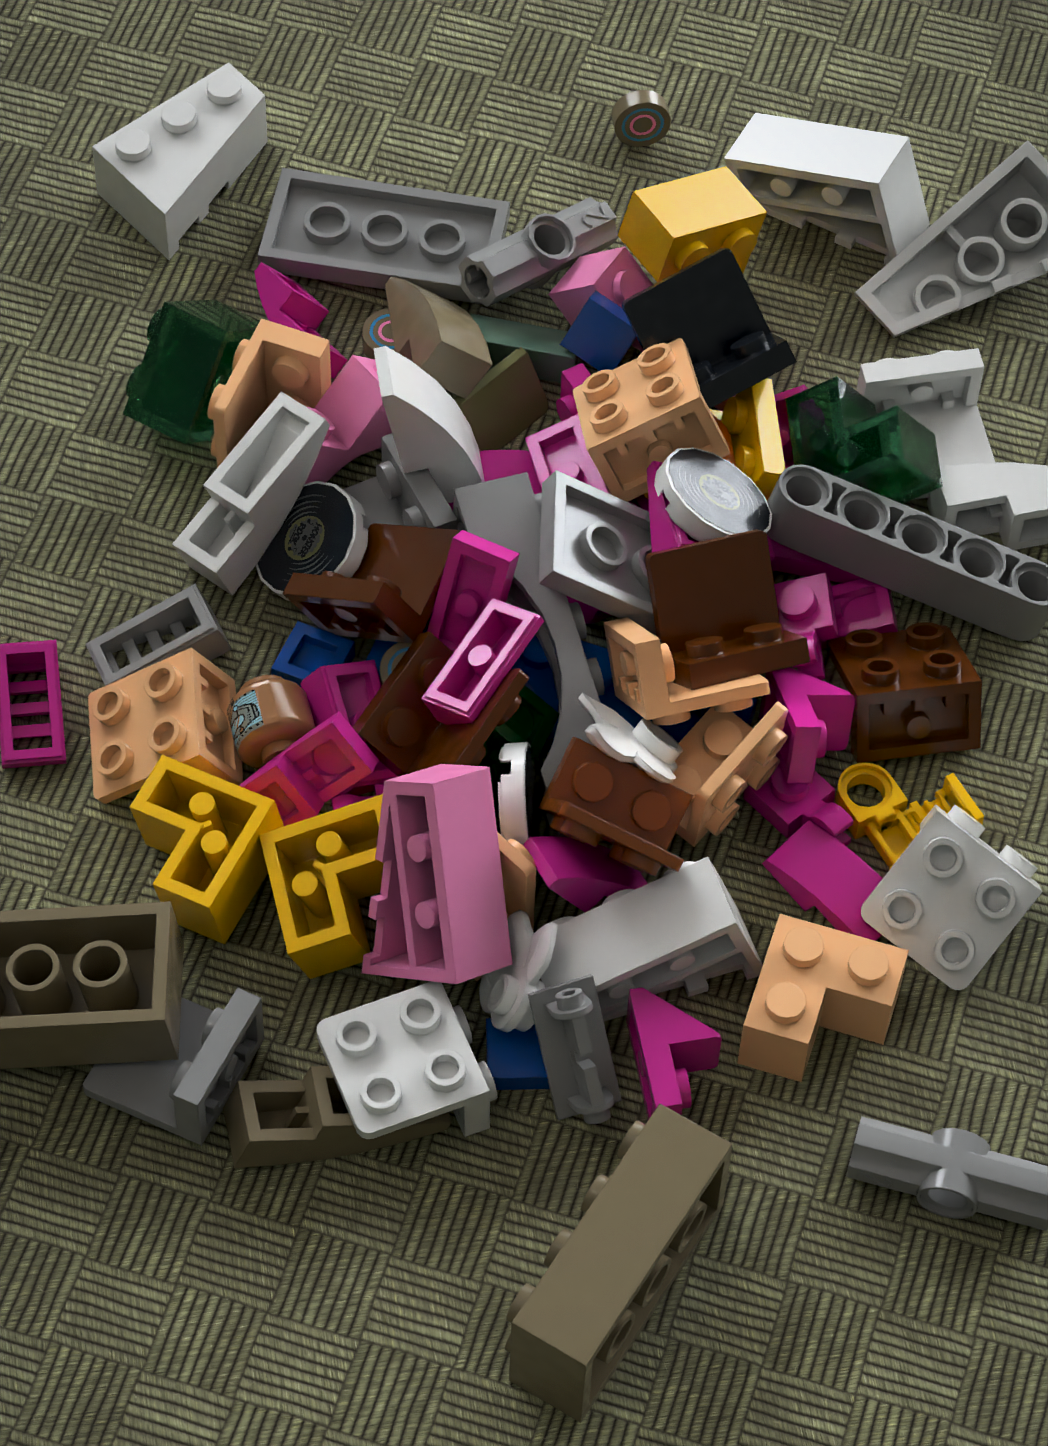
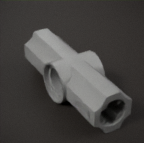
[458,197,618,307]
[846,1116,1048,1231]

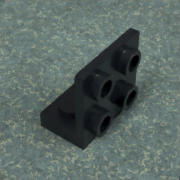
[622,248,797,409]

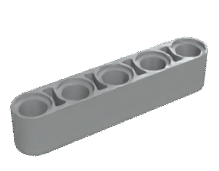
[767,464,1048,641]

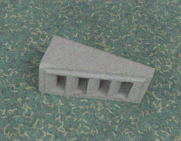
[86,584,232,686]

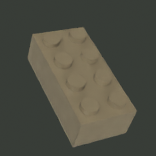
[0,901,184,1069]
[505,1104,732,1423]

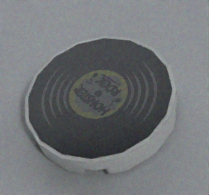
[654,447,772,542]
[256,481,368,601]
[498,742,540,844]

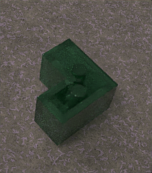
[123,299,260,444]
[786,376,943,504]

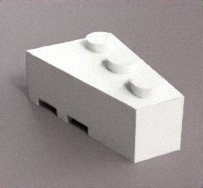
[92,62,268,260]
[724,113,930,264]
[541,856,763,1021]

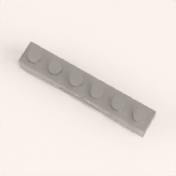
[453,472,605,842]

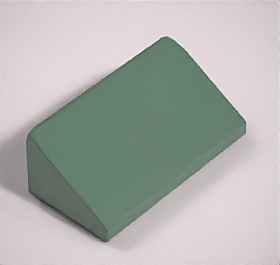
[470,314,581,383]

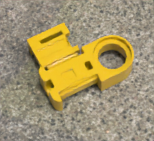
[835,763,984,870]

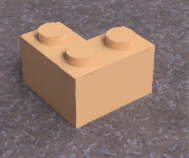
[737,914,909,1082]

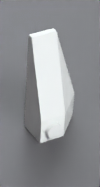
[854,140,1048,338]

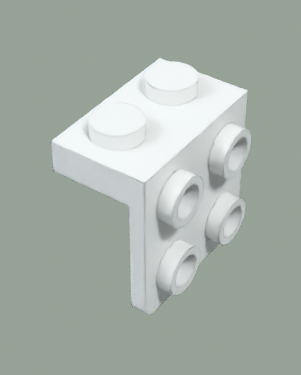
[854,348,995,502]
[861,804,1042,990]
[317,982,497,1139]

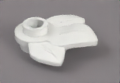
[578,692,683,783]
[479,910,557,1032]

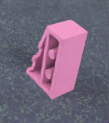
[361,764,513,984]

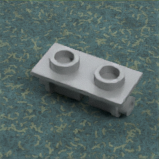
[528,974,622,1124]

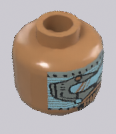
[227,675,315,769]

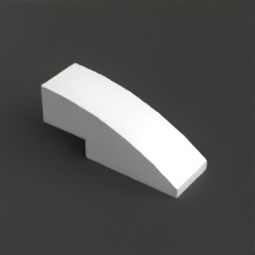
[373,346,485,503]
[172,391,330,596]
[927,462,1048,550]

